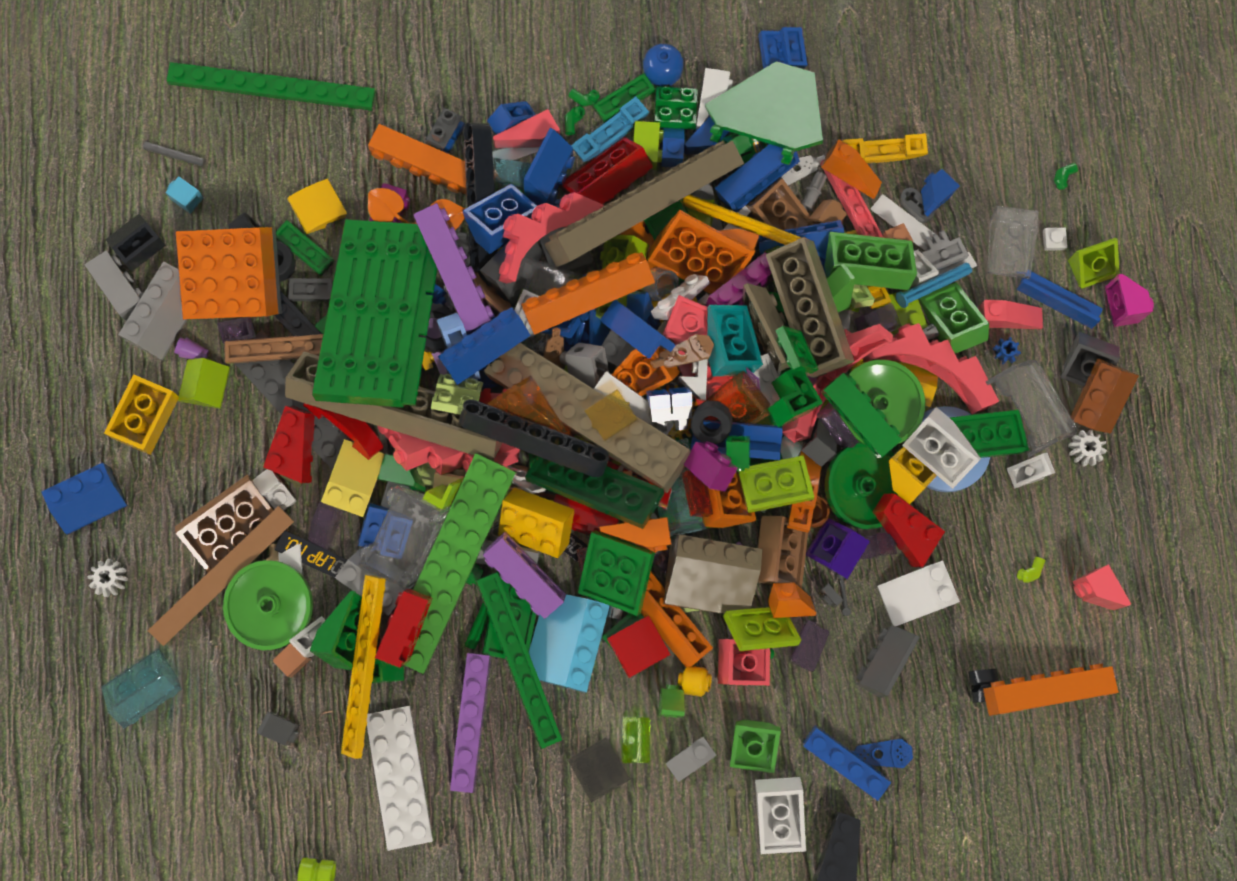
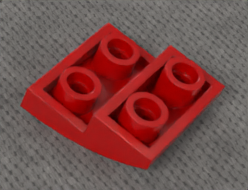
[607,616,671,678]

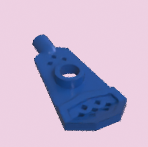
[852,739,913,768]

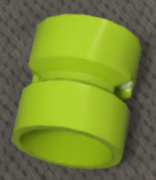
[297,857,336,881]

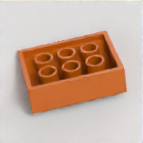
[648,210,755,294]

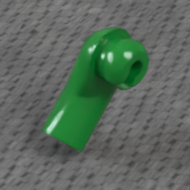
[568,88,600,107]

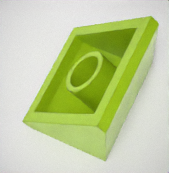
[1068,238,1120,289]
[178,358,230,409]

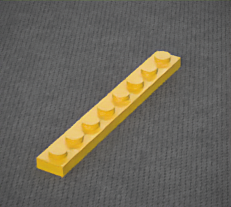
[341,575,386,759]

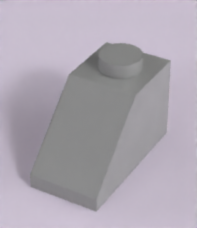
[665,737,716,782]

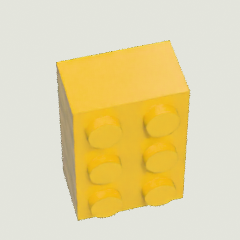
[104,374,179,455]
[498,487,575,558]

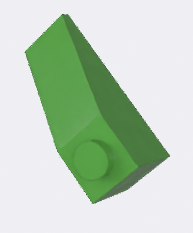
[658,684,685,718]

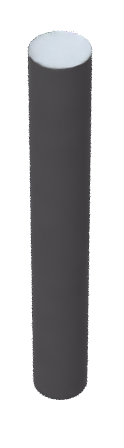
[143,142,206,167]

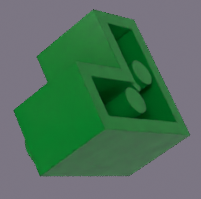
[767,369,823,428]

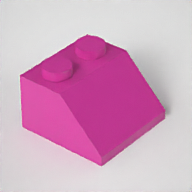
[1105,274,1154,327]

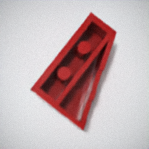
[553,494,619,537]
[873,494,945,568]

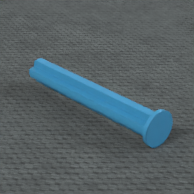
[896,263,972,308]

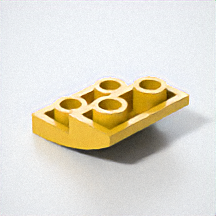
[287,179,347,234]

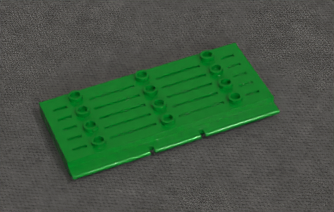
[312,219,438,408]

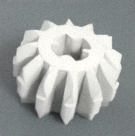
[1068,430,1107,467]
[87,559,128,597]

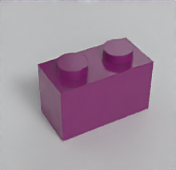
[684,442,738,491]

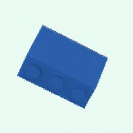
[524,128,575,205]
[463,184,537,254]
[41,463,128,535]

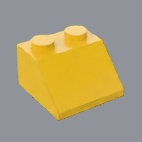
[889,447,937,504]

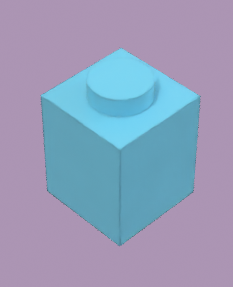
[165,176,204,214]

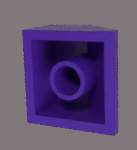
[806,518,870,579]

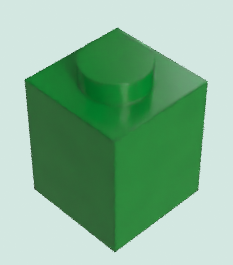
[726,436,750,471]

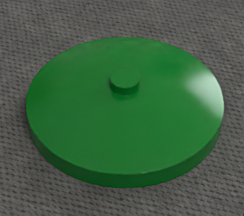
[825,442,898,529]

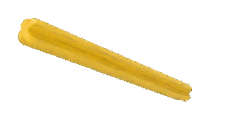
[683,194,801,245]

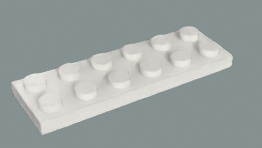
[367,706,433,851]

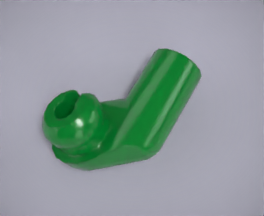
[564,106,585,136]
[1054,163,1078,190]

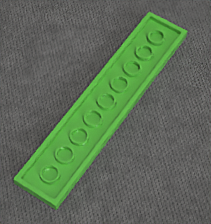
[404,453,517,674]

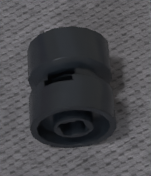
[968,668,999,703]

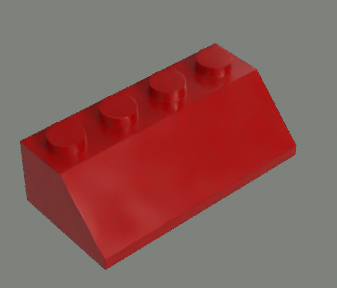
[559,137,653,204]

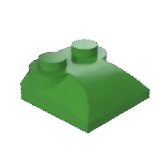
[730,720,781,773]

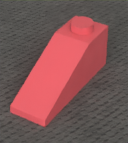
[493,109,560,149]
[978,300,1043,329]

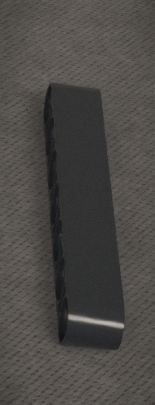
[463,123,498,271]
[459,400,610,477]

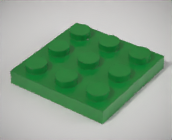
[578,530,655,616]

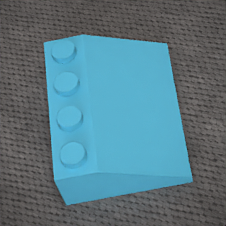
[529,594,610,693]

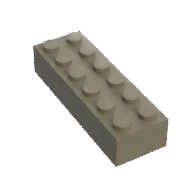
[766,237,855,378]

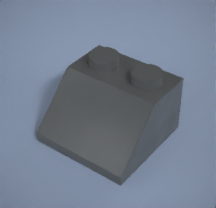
[1060,332,1120,387]

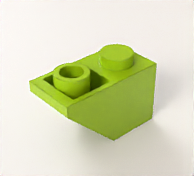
[634,121,664,170]

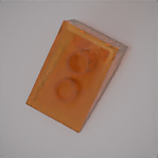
[691,371,770,424]
[488,375,567,433]

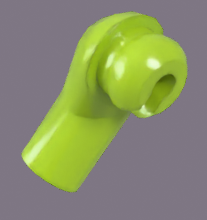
[1017,557,1046,583]

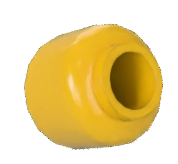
[678,666,712,697]

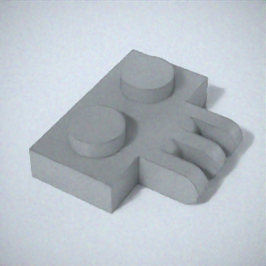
[922,230,969,270]

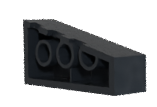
[813,811,861,881]

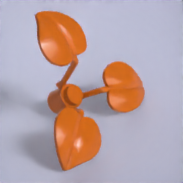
[368,188,465,230]

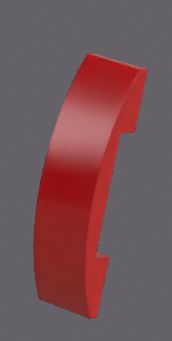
[303,403,384,460]

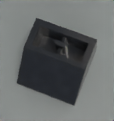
[105,214,166,271]

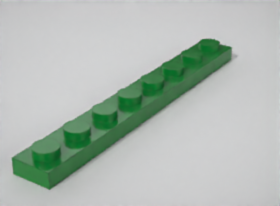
[476,572,562,749]

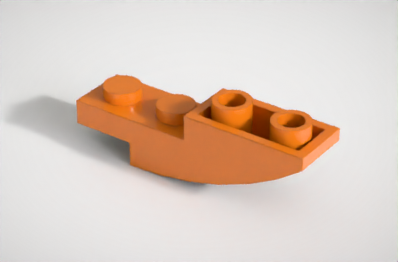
[787,450,821,533]

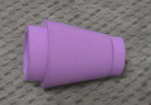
[174,337,209,359]

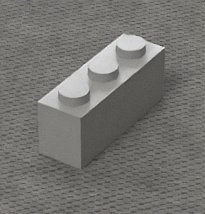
[85,251,143,321]

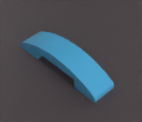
[571,97,649,162]

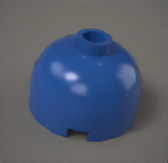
[643,44,684,87]

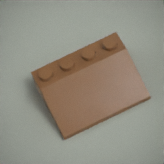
[175,474,289,572]

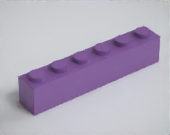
[413,203,495,335]
[450,653,491,793]

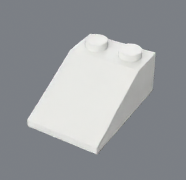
[902,407,981,489]
[877,561,960,627]
[755,777,806,854]

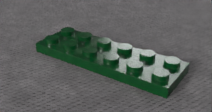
[525,456,664,529]

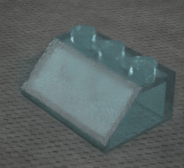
[101,649,182,729]

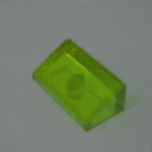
[622,717,650,763]

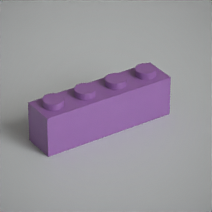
[483,532,566,619]

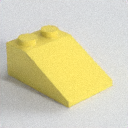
[321,439,385,517]

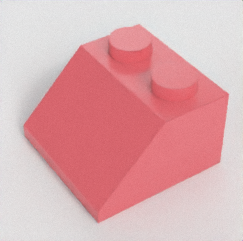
[1072,564,1131,610]
[718,639,770,686]

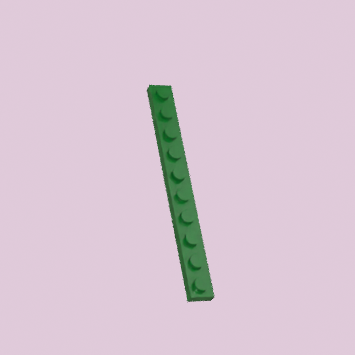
[166,62,376,111]

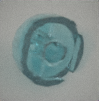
[493,158,531,187]

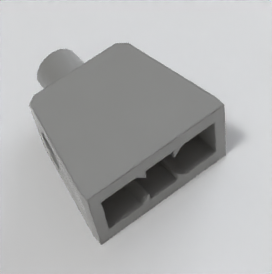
[560,343,609,389]

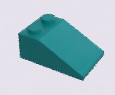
[707,305,763,376]

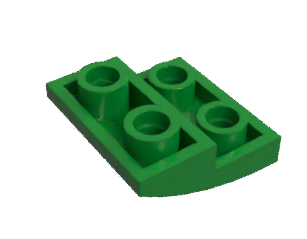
[655,86,697,129]

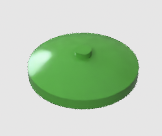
[838,360,925,445]
[223,560,313,650]

